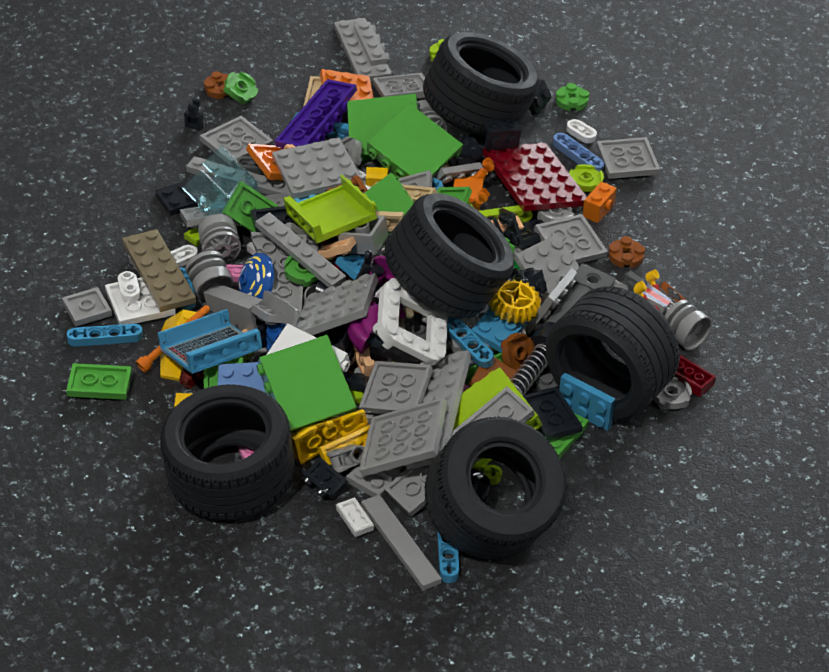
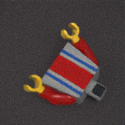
[634,269,672,316]

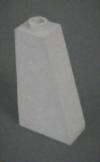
[203,283,264,331]

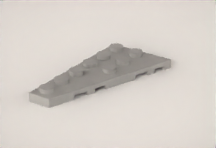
[251,232,307,317]

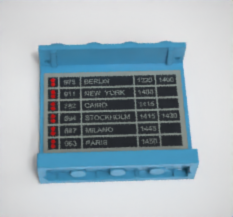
[158,309,262,374]

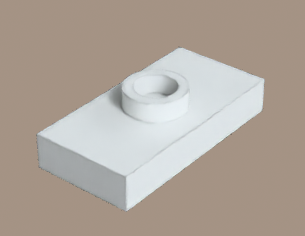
[336,497,374,537]

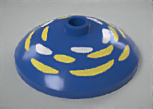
[238,253,274,299]

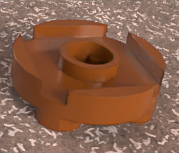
[204,71,231,99]
[608,236,645,268]
[501,333,534,372]

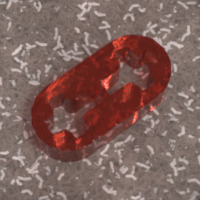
[180,369,204,388]

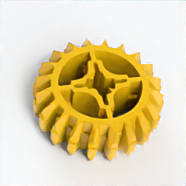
[489,279,541,325]

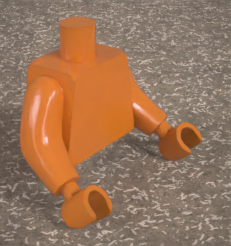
[454,157,494,211]

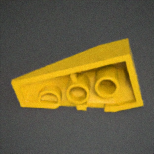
[160,310,196,381]
[291,409,368,465]

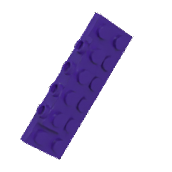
[274,79,357,148]

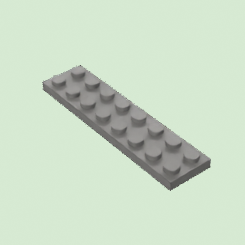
[406,350,471,470]
[384,387,535,517]

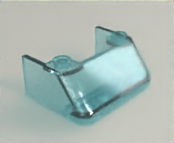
[182,146,258,212]

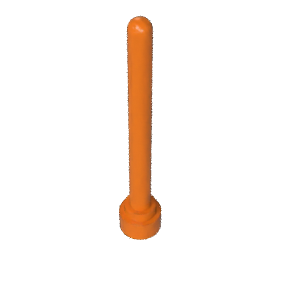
[135,305,210,373]

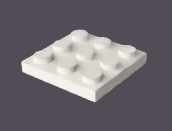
[105,277,175,325]

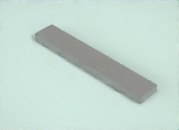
[361,495,442,591]

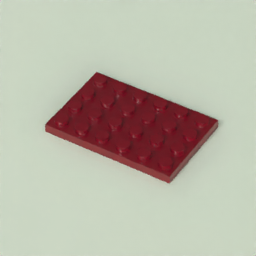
[482,143,587,211]

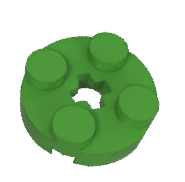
[224,72,258,105]
[556,83,589,111]
[285,256,318,287]

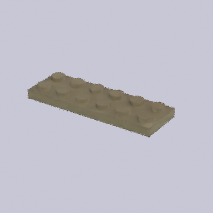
[122,229,196,312]

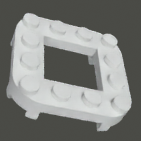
[373,278,447,365]

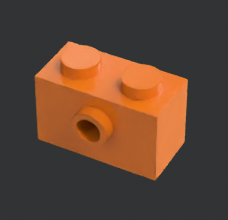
[583,182,617,223]

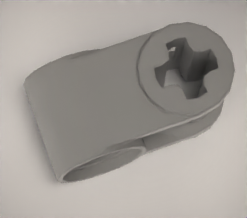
[326,444,365,473]

